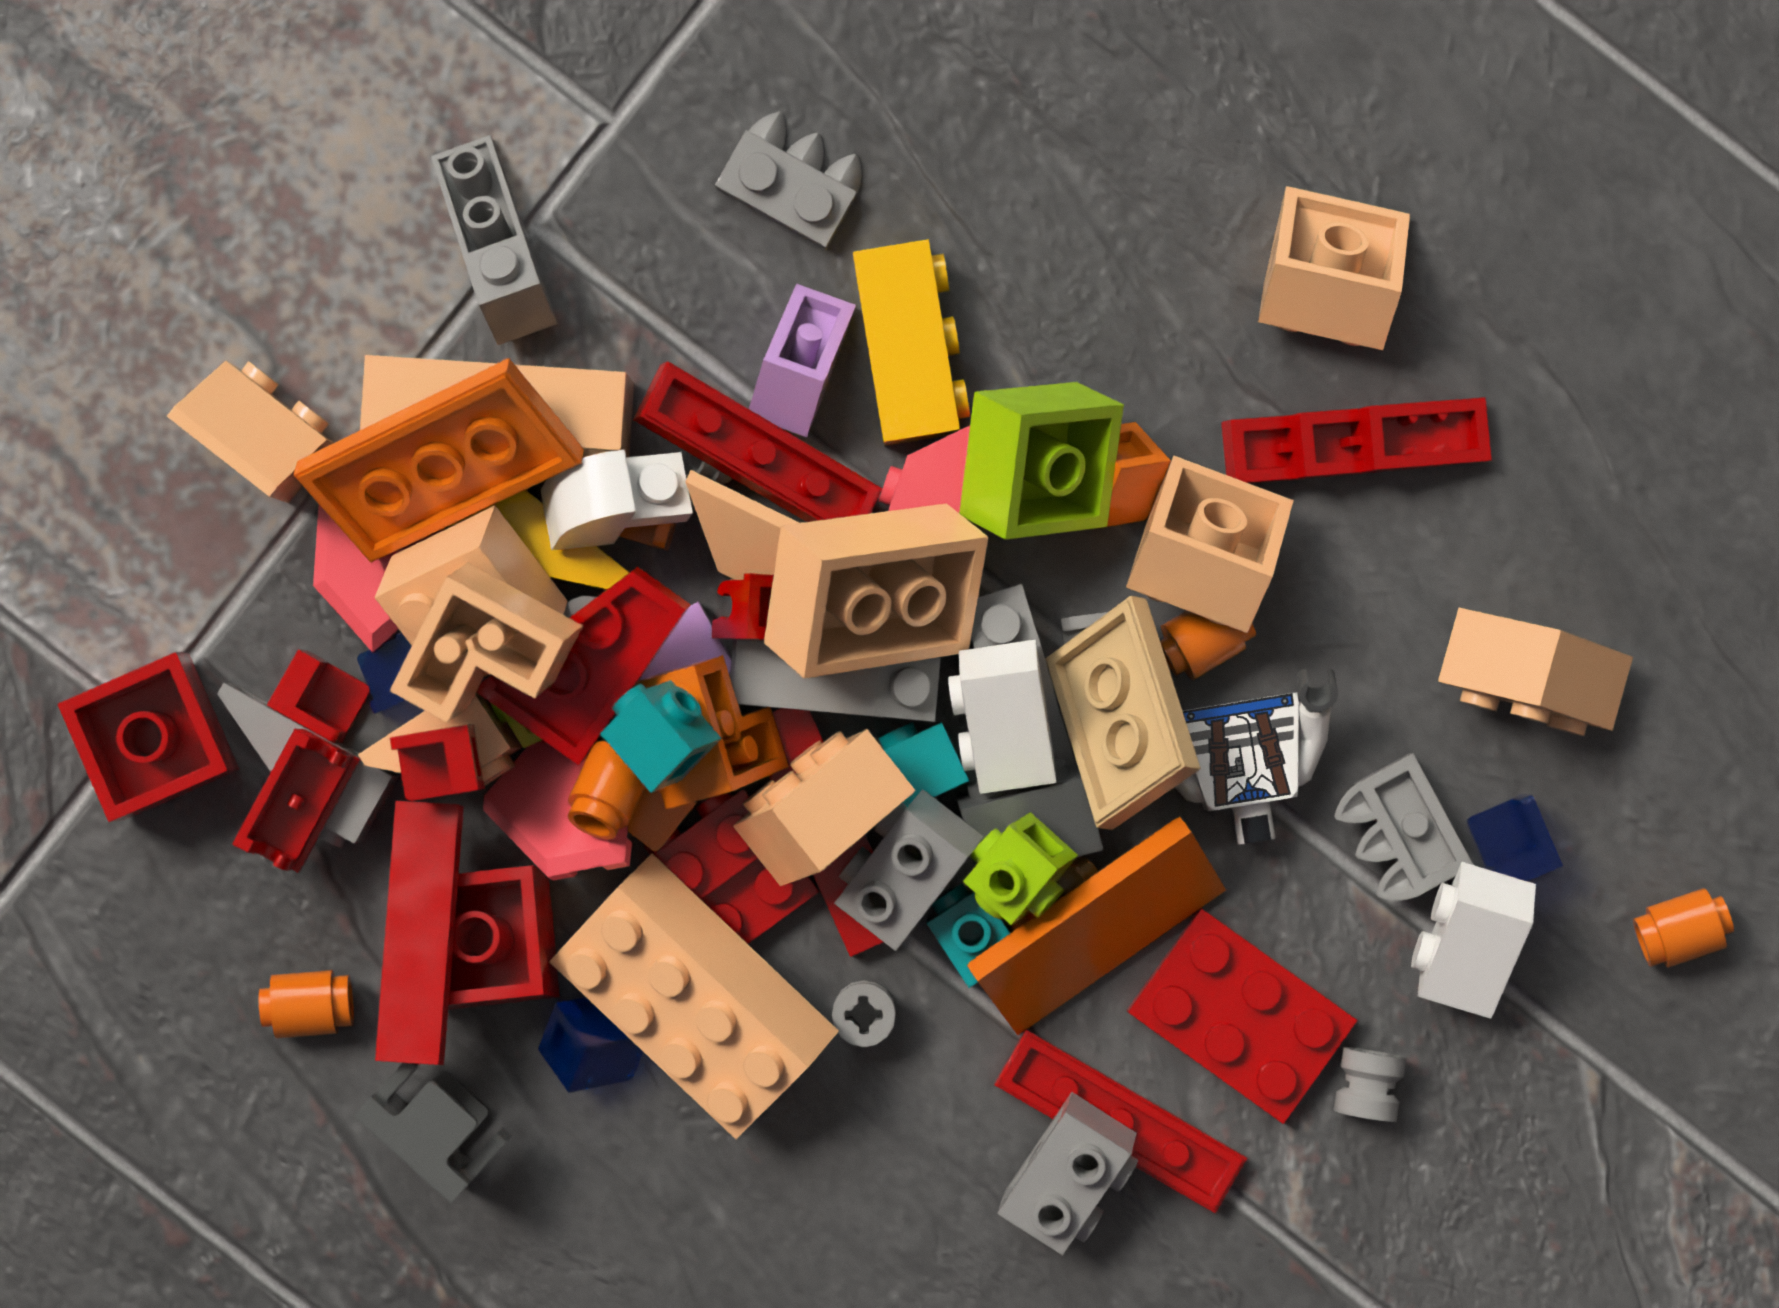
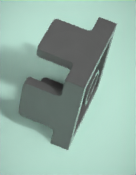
[354,1063,512,1204]

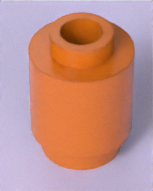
[1160,610,1256,680]
[567,741,645,840]
[1633,888,1734,968]
[258,970,354,1039]

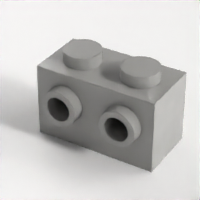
[834,790,984,951]
[997,1092,1138,1255]

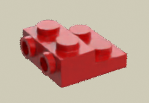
[643,788,819,944]

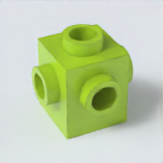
[963,812,1078,925]

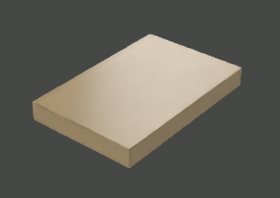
[1045,596,1201,830]

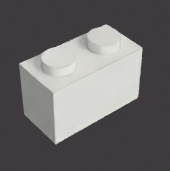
[948,639,1057,794]
[1411,862,1536,1019]

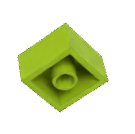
[959,382,1124,540]

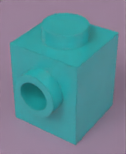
[600,680,722,793]
[878,722,969,807]
[926,883,1010,988]

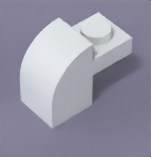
[541,450,693,551]

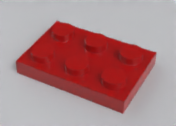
[1126,908,1358,1124]

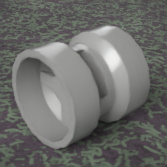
[1333,1047,1407,1122]

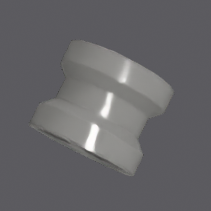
[832,980,896,1047]

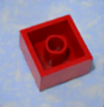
[57,652,240,822]
[448,865,560,1010]

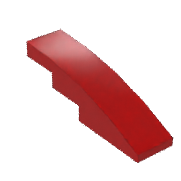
[1221,397,1492,484]

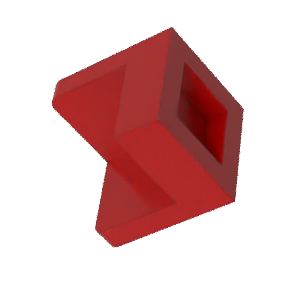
[267,649,371,743]
[389,724,485,801]

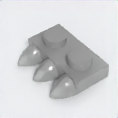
[715,111,862,250]
[1334,753,1473,901]

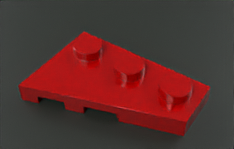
[476,567,691,765]

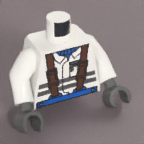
[1175,669,1338,844]

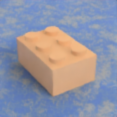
[764,503,988,679]

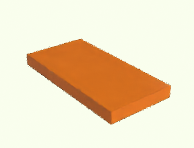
[294,358,584,563]
[967,817,1226,1036]

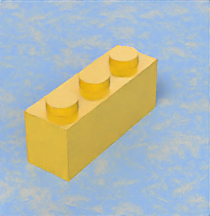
[853,239,970,446]

